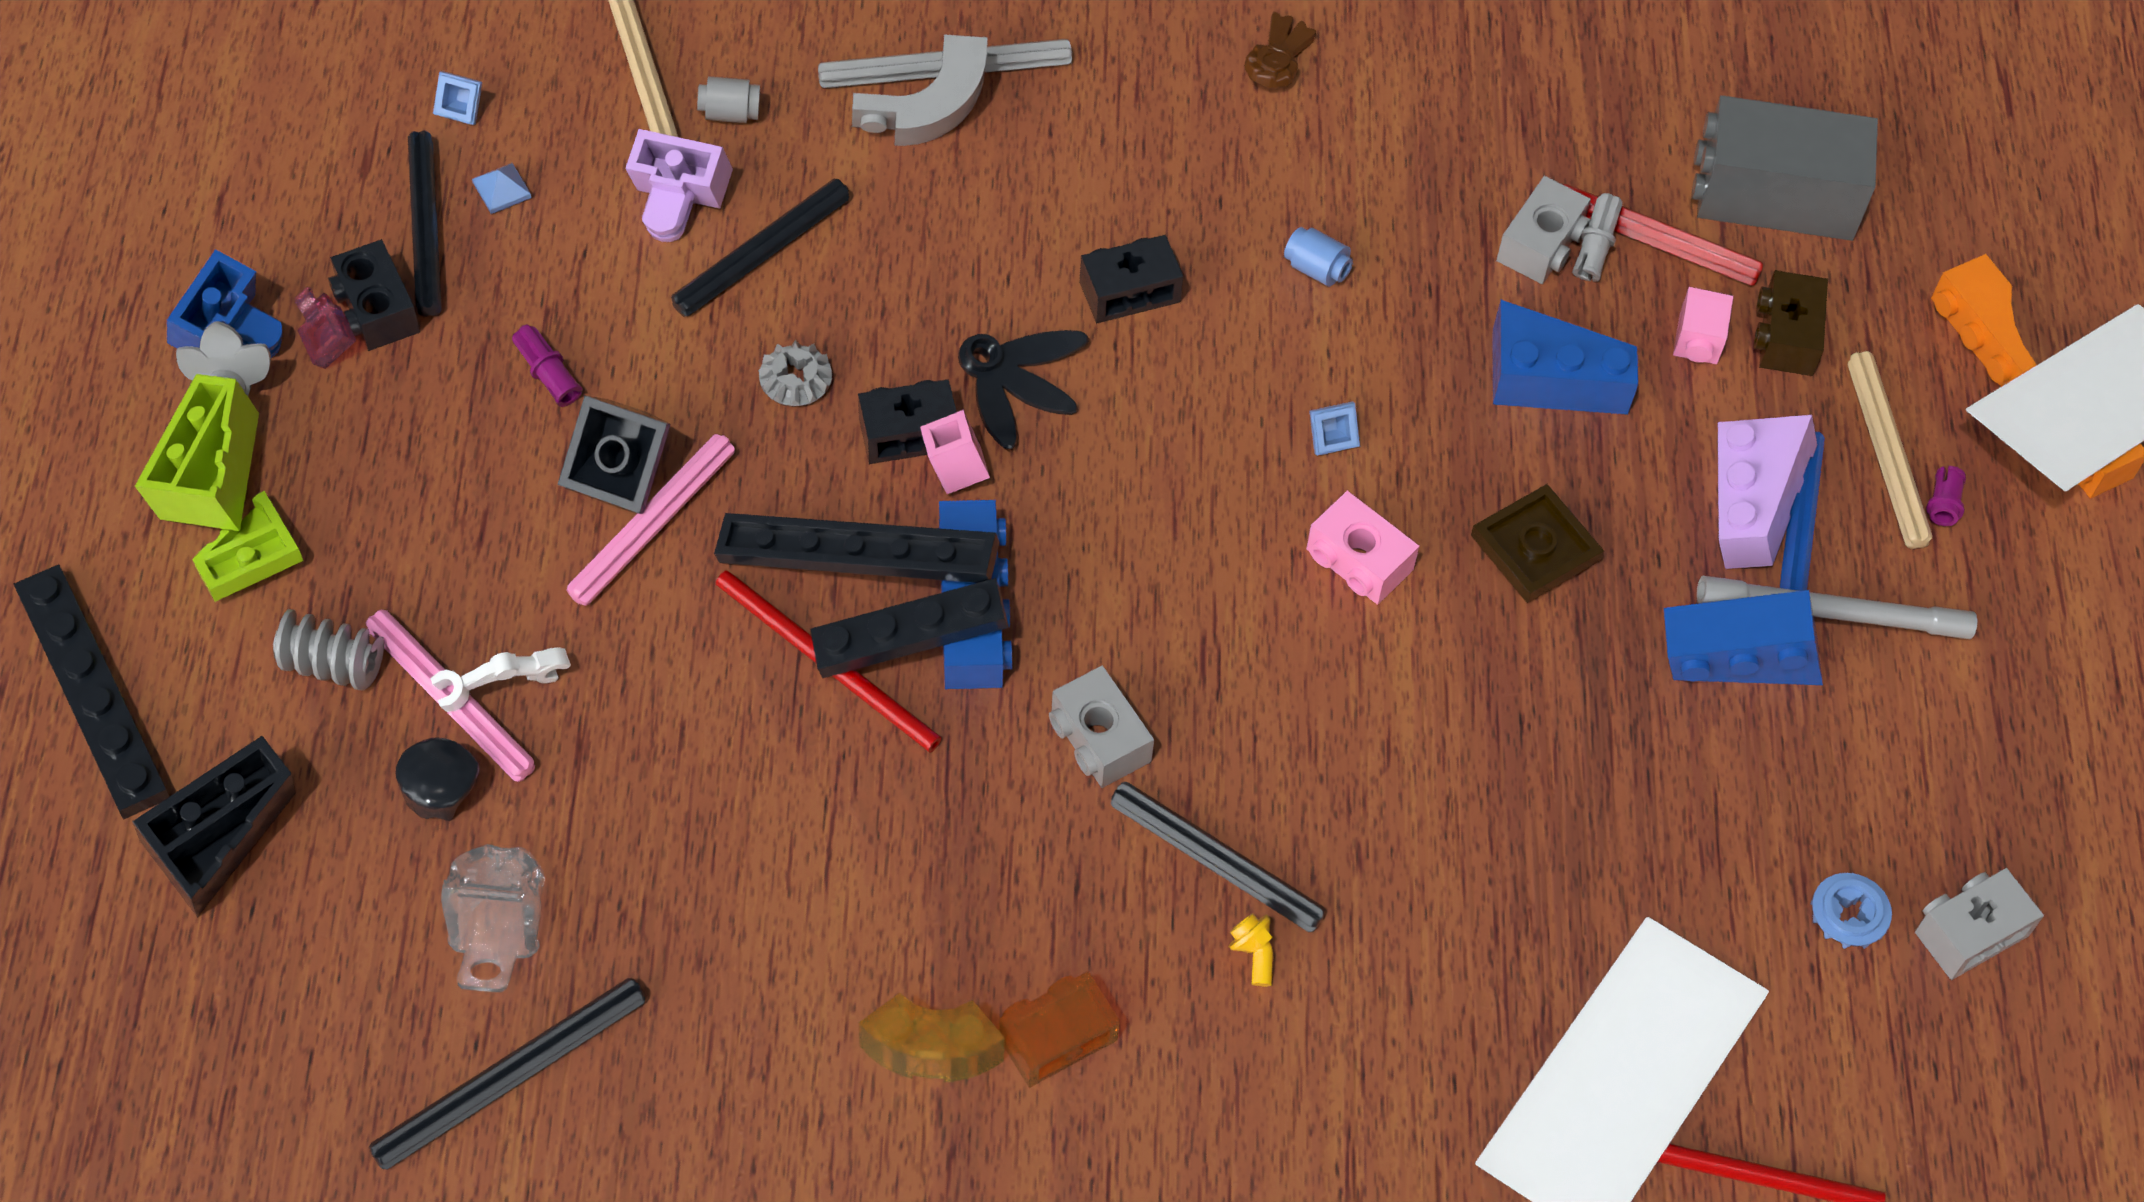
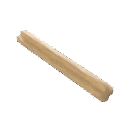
[608,0,678,137]
[1847,351,1932,549]

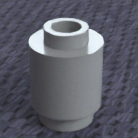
[697,76,760,123]

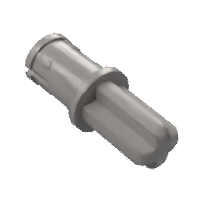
[1572,193,1622,282]

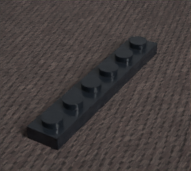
[714,513,1000,583]
[13,564,170,820]

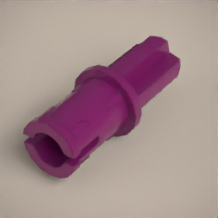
[512,324,582,407]

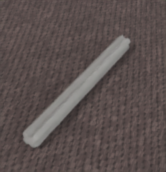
[818,39,1072,88]

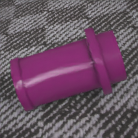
[1926,466,1966,526]

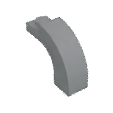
[852,35,988,146]

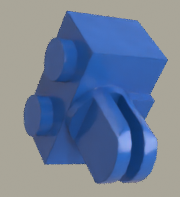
[167,249,282,358]

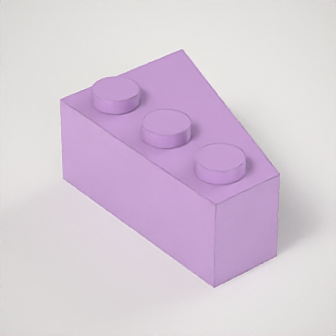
[1718,415,1817,569]

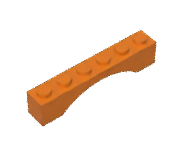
[1931,254,2144,499]

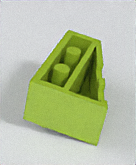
[135,374,259,531]

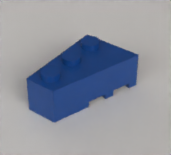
[1492,300,1638,415]
[1664,590,1823,685]

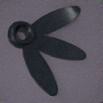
[958,330,1089,449]

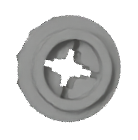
[759,340,832,406]

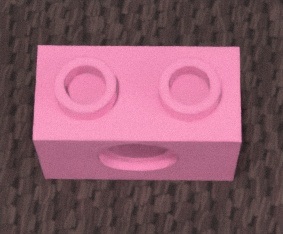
[1306,491,1419,605]

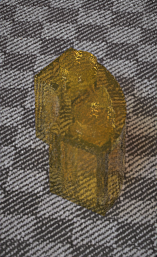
[859,993,1005,1082]

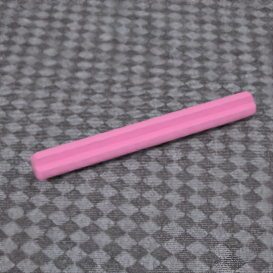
[566,434,735,606]
[366,609,535,782]

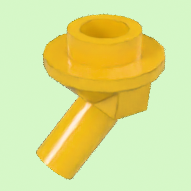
[1228,913,1273,987]

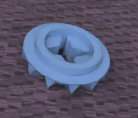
[1810,873,1892,949]

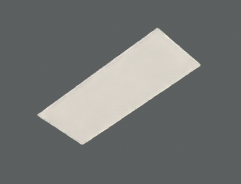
[1966,304,2144,491]
[1475,917,1769,1202]

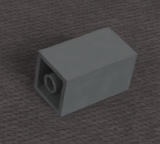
[1691,95,1878,241]

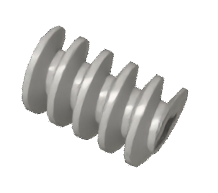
[273,609,384,691]

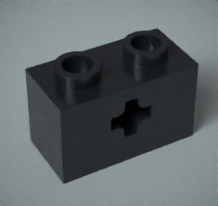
[1079,235,1184,324]
[858,379,957,464]

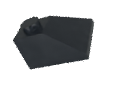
[557,395,671,514]

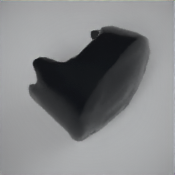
[395,738,479,821]

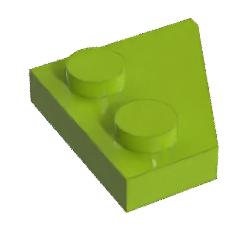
[192,491,303,602]

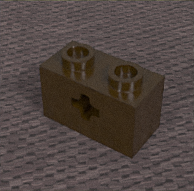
[1754,270,1828,376]

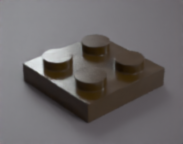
[1471,484,1604,603]

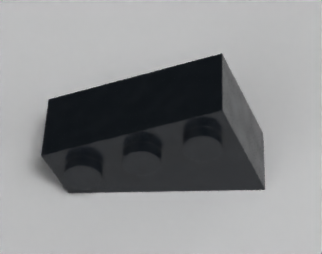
[132,736,296,918]

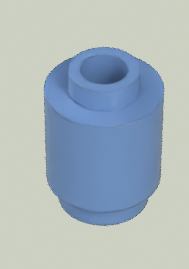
[1284,227,1353,287]

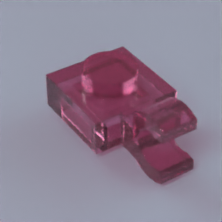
[295,286,356,369]

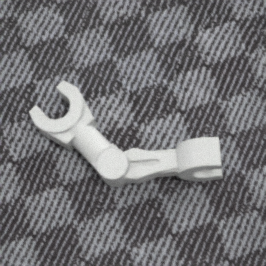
[430,647,571,712]

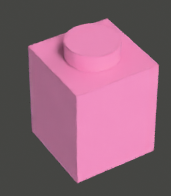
[1673,287,1733,364]
[920,410,990,494]

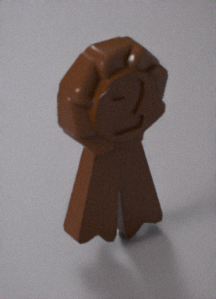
[1244,12,1317,88]

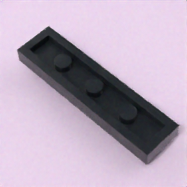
[810,578,1009,678]

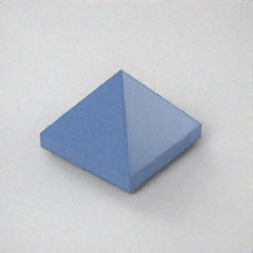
[433,71,482,125]
[472,163,531,214]
[1309,401,1360,456]

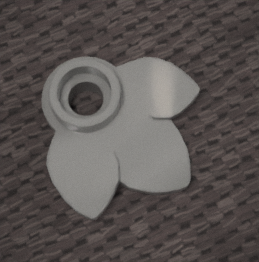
[176,321,271,396]

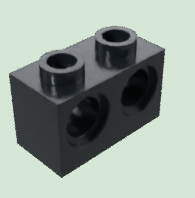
[328,239,420,351]

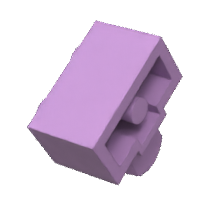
[625,129,733,242]

